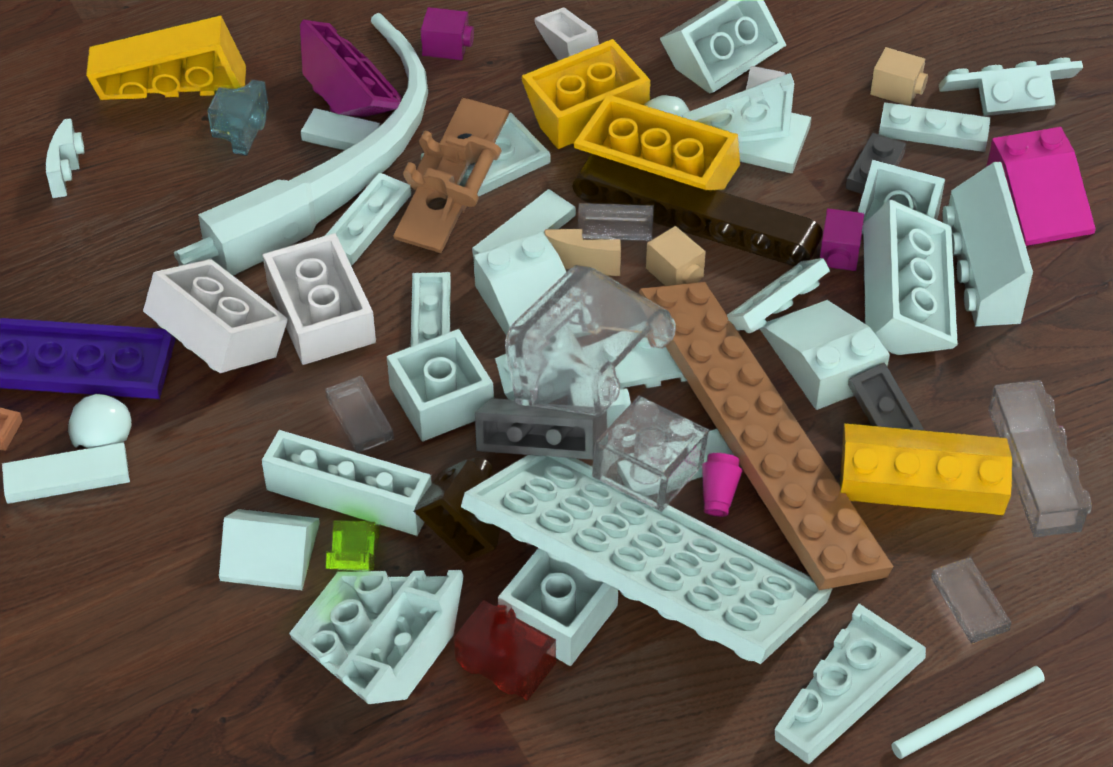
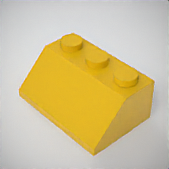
[522,39,650,149]

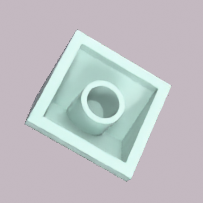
[858,160,945,234]
[219,509,320,591]

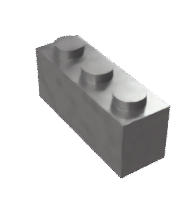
[475,398,607,460]

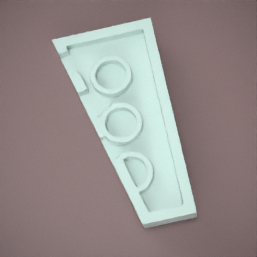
[774,604,926,764]

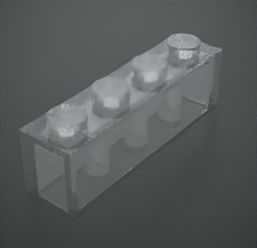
[988,379,1092,537]

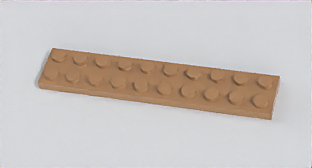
[636,282,894,590]

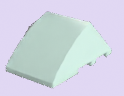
[289,570,464,704]

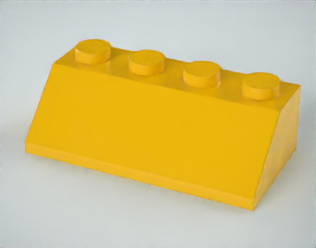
[574,94,740,190]
[840,423,1012,515]

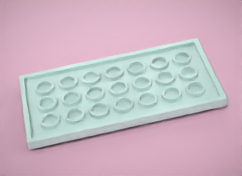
[461,455,833,664]

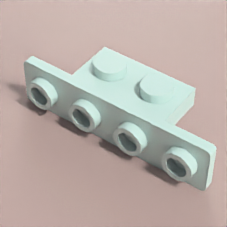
[938,58,1083,116]

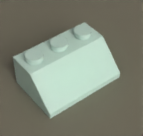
[660,0,786,94]

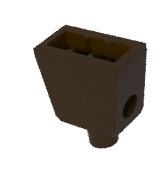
[413,458,501,562]

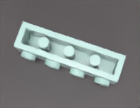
[262,430,432,536]

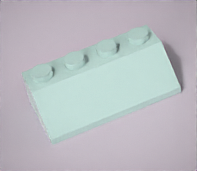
[943,162,1033,327]
[863,199,958,355]

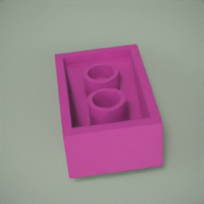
[986,127,1096,246]

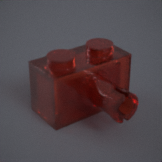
[454,600,556,701]

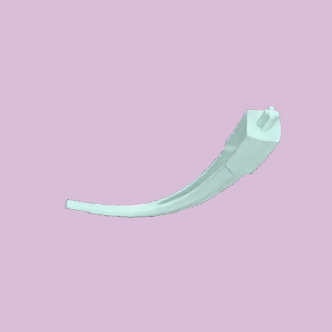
[174,13,428,275]

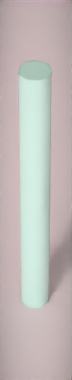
[891,666,1045,759]

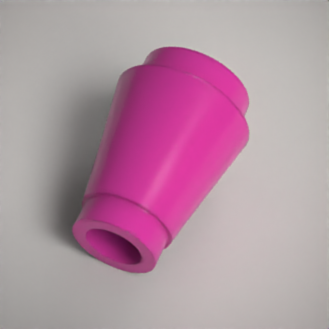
[702,453,743,517]

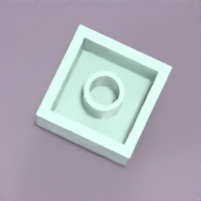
[387,329,494,442]
[498,548,618,666]

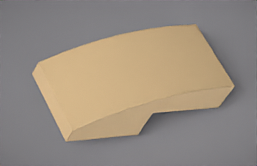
[545,229,621,276]

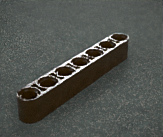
[572,154,823,266]

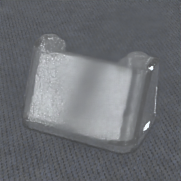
[505,265,676,417]

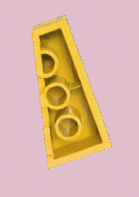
[86,16,246,100]

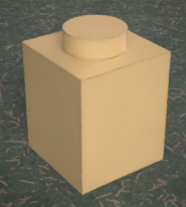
[870,47,928,106]
[646,226,706,286]

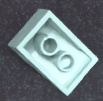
[474,231,593,349]
[760,300,890,410]

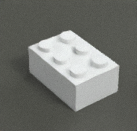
[263,233,376,365]
[143,259,288,373]

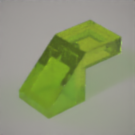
[326,520,380,572]

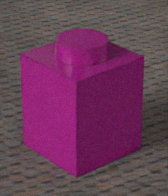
[421,7,474,60]
[820,208,864,271]

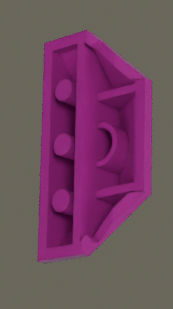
[300,19,403,117]

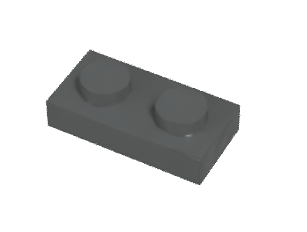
[846,133,906,194]
[848,363,924,431]

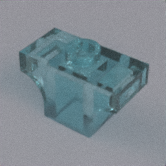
[208,79,269,156]

